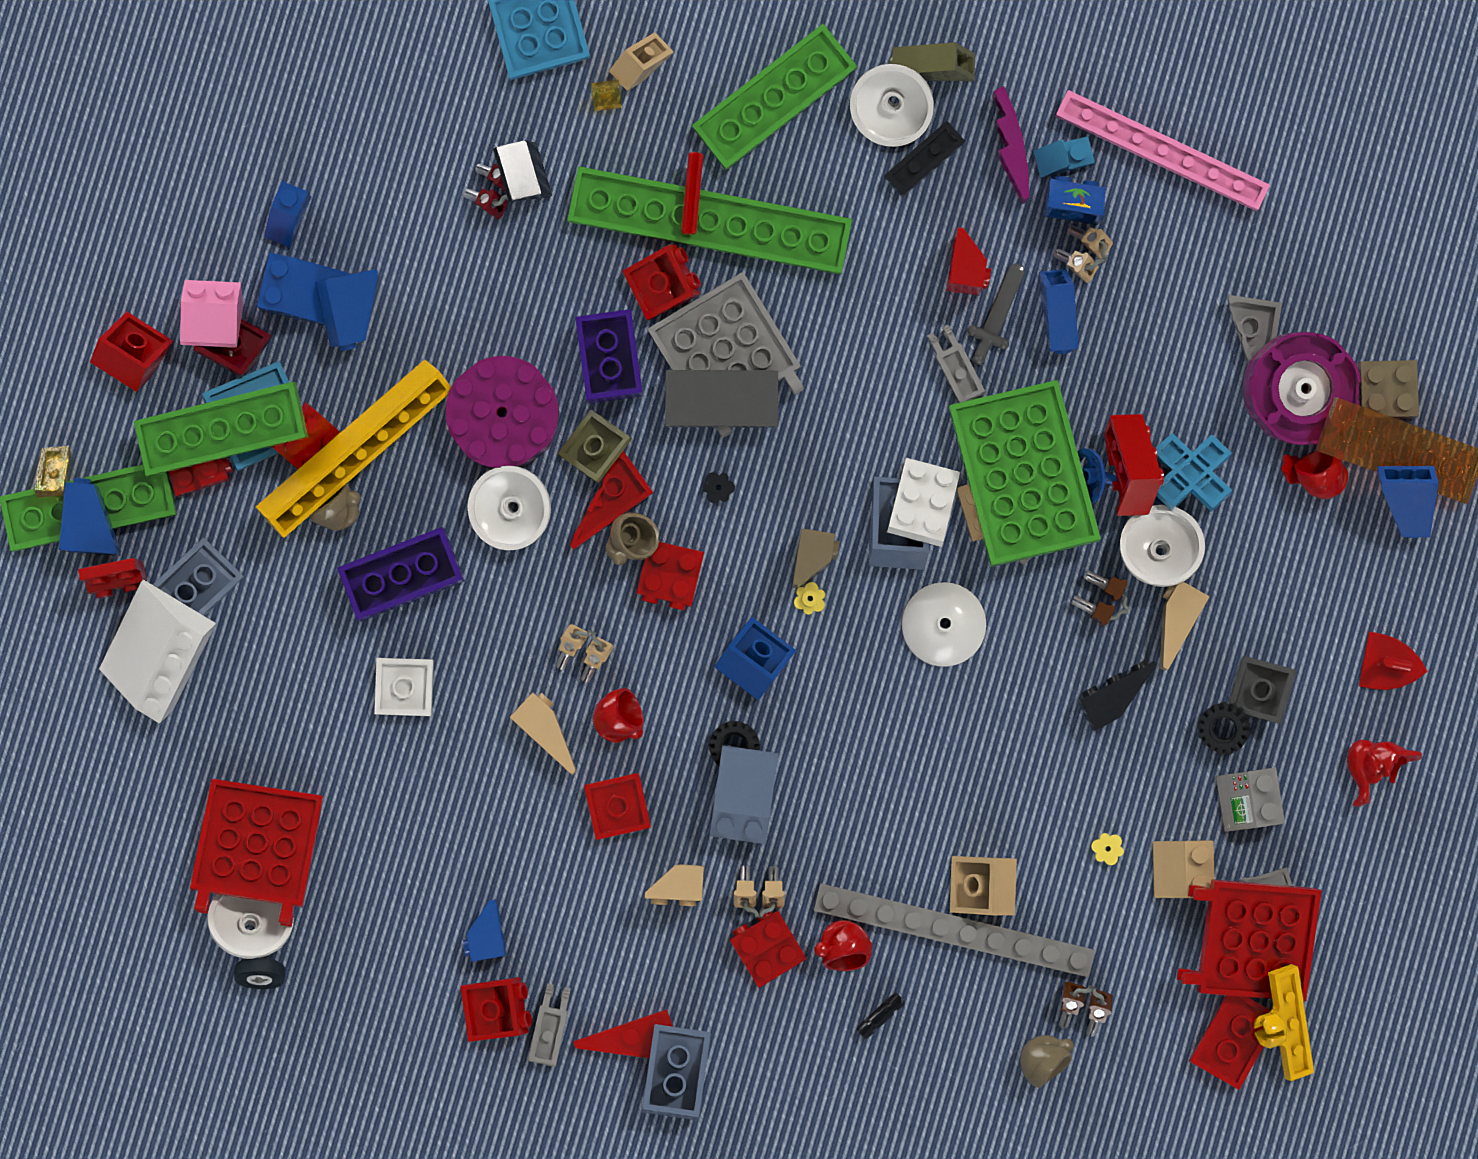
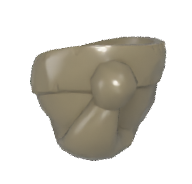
[309,483,361,531]
[606,512,659,565]
[1020,1035,1074,1088]

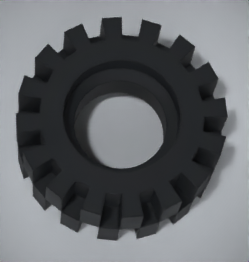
[1197,702,1251,755]
[709,721,760,766]

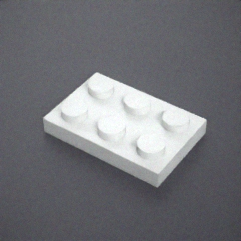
[887,458,960,547]

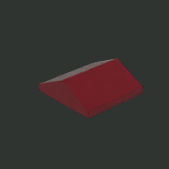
[193,319,271,378]

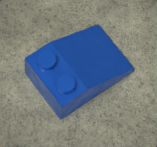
[257,252,351,325]

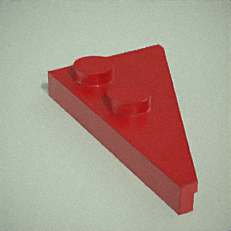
[570,451,653,550]
[573,1009,673,1058]

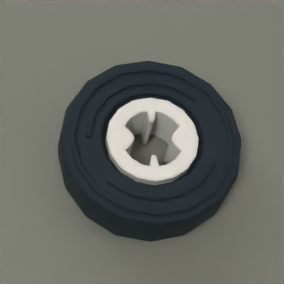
[234,958,286,990]

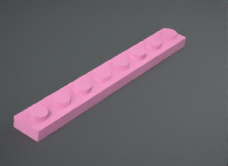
[1055,90,1270,212]

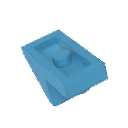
[1033,136,1095,178]

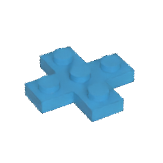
[1156,433,1233,512]

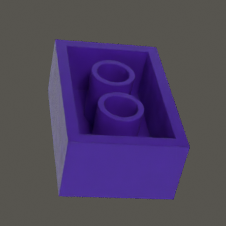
[575,309,643,404]

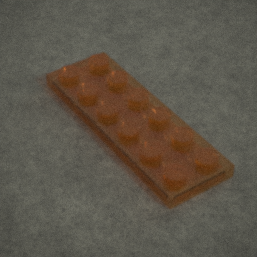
[1315,397,1478,504]

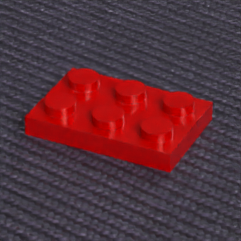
[1189,995,1271,1090]

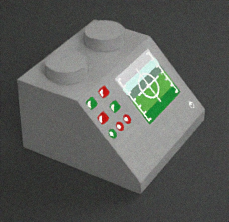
[1215,767,1285,832]

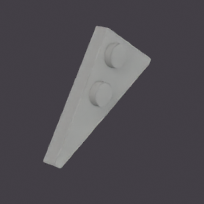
[1227,295,1282,366]

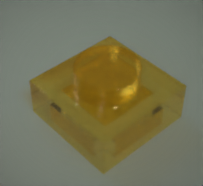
[591,80,622,111]

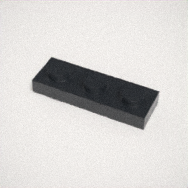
[884,121,965,197]

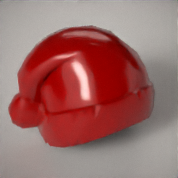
[1294,448,1348,500]
[592,688,644,743]
[814,920,872,971]

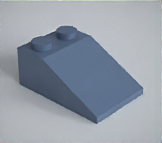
[869,477,929,570]
[152,537,244,616]
[710,745,779,844]
[642,1024,711,1121]

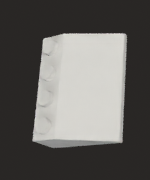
[99,580,216,724]

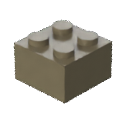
[1356,360,1419,421]

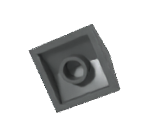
[1229,656,1297,724]

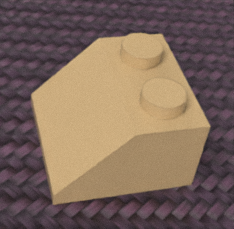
[1152,840,1214,898]
[950,856,1017,915]

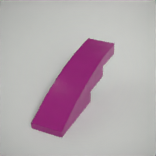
[992,86,1029,204]

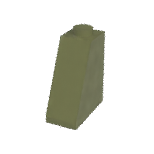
[889,42,975,81]

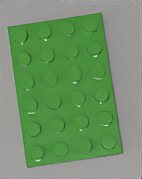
[949,380,1101,567]

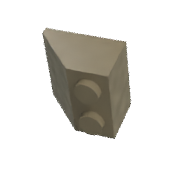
[792,529,840,589]

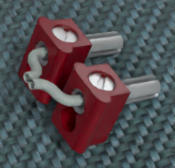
[463,164,509,220]

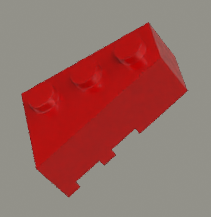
[1104,414,1164,516]

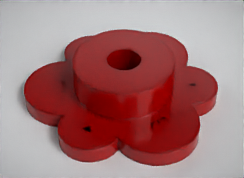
[1281,454,1300,485]

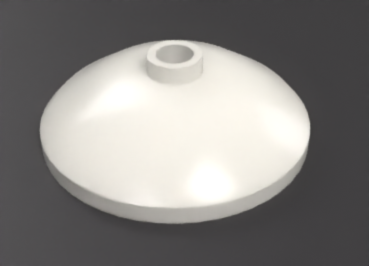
[850,64,934,147]
[468,466,551,550]
[1120,505,1205,587]
[902,582,986,667]
[208,895,294,959]

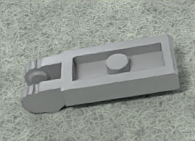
[927,325,986,403]
[528,983,571,1067]

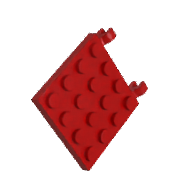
[190,779,324,927]
[1176,879,1322,1001]

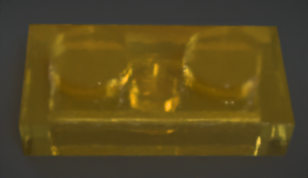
[34,446,71,498]

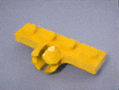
[1253,964,1314,1081]

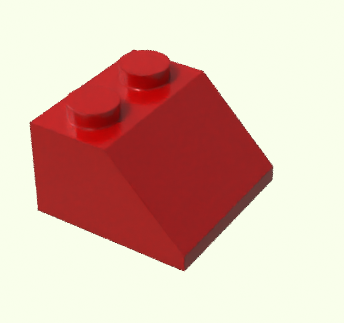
[946,227,991,296]
[90,312,173,392]

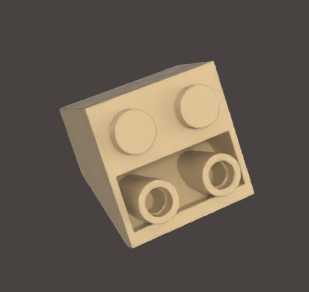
[645,864,704,906]

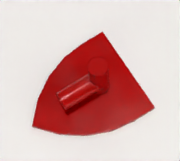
[1359,631,1428,690]

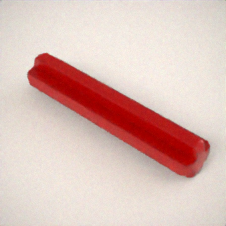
[681,152,703,235]

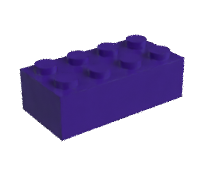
[337,527,465,622]

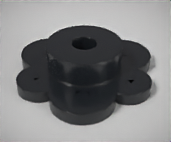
[703,472,735,503]

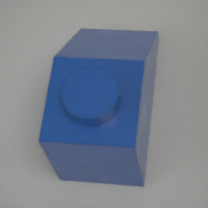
[264,181,312,248]
[463,899,507,962]

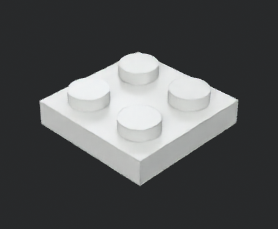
[374,658,434,716]

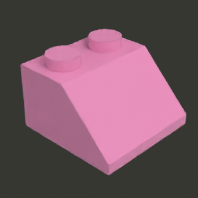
[180,280,244,348]

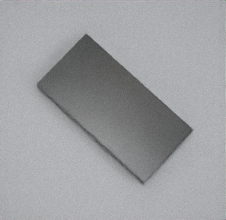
[665,370,778,428]

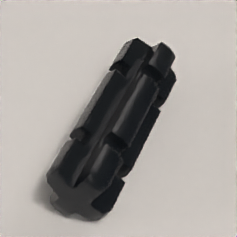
[857,993,905,1039]

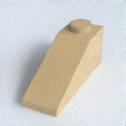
[1160,582,1210,671]
[510,692,577,775]

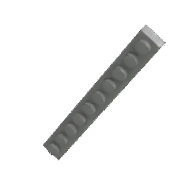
[814,883,1095,978]

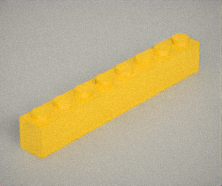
[256,359,451,538]

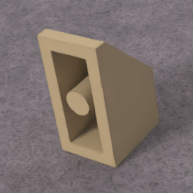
[609,32,674,91]

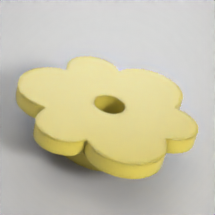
[794,582,825,615]
[1091,833,1124,865]

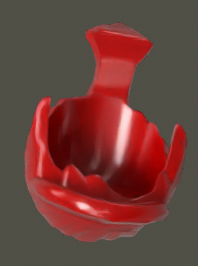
[1347,739,1422,807]

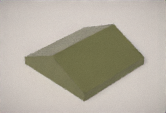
[557,410,632,483]

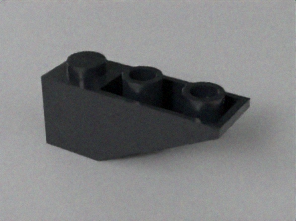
[1077,659,1157,731]

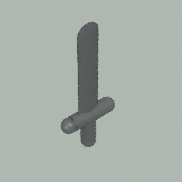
[967,263,1025,366]

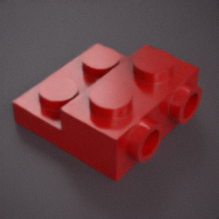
[622,244,701,320]
[169,457,233,497]
[637,542,704,611]
[78,558,147,598]
[729,910,807,988]
[460,977,532,1042]

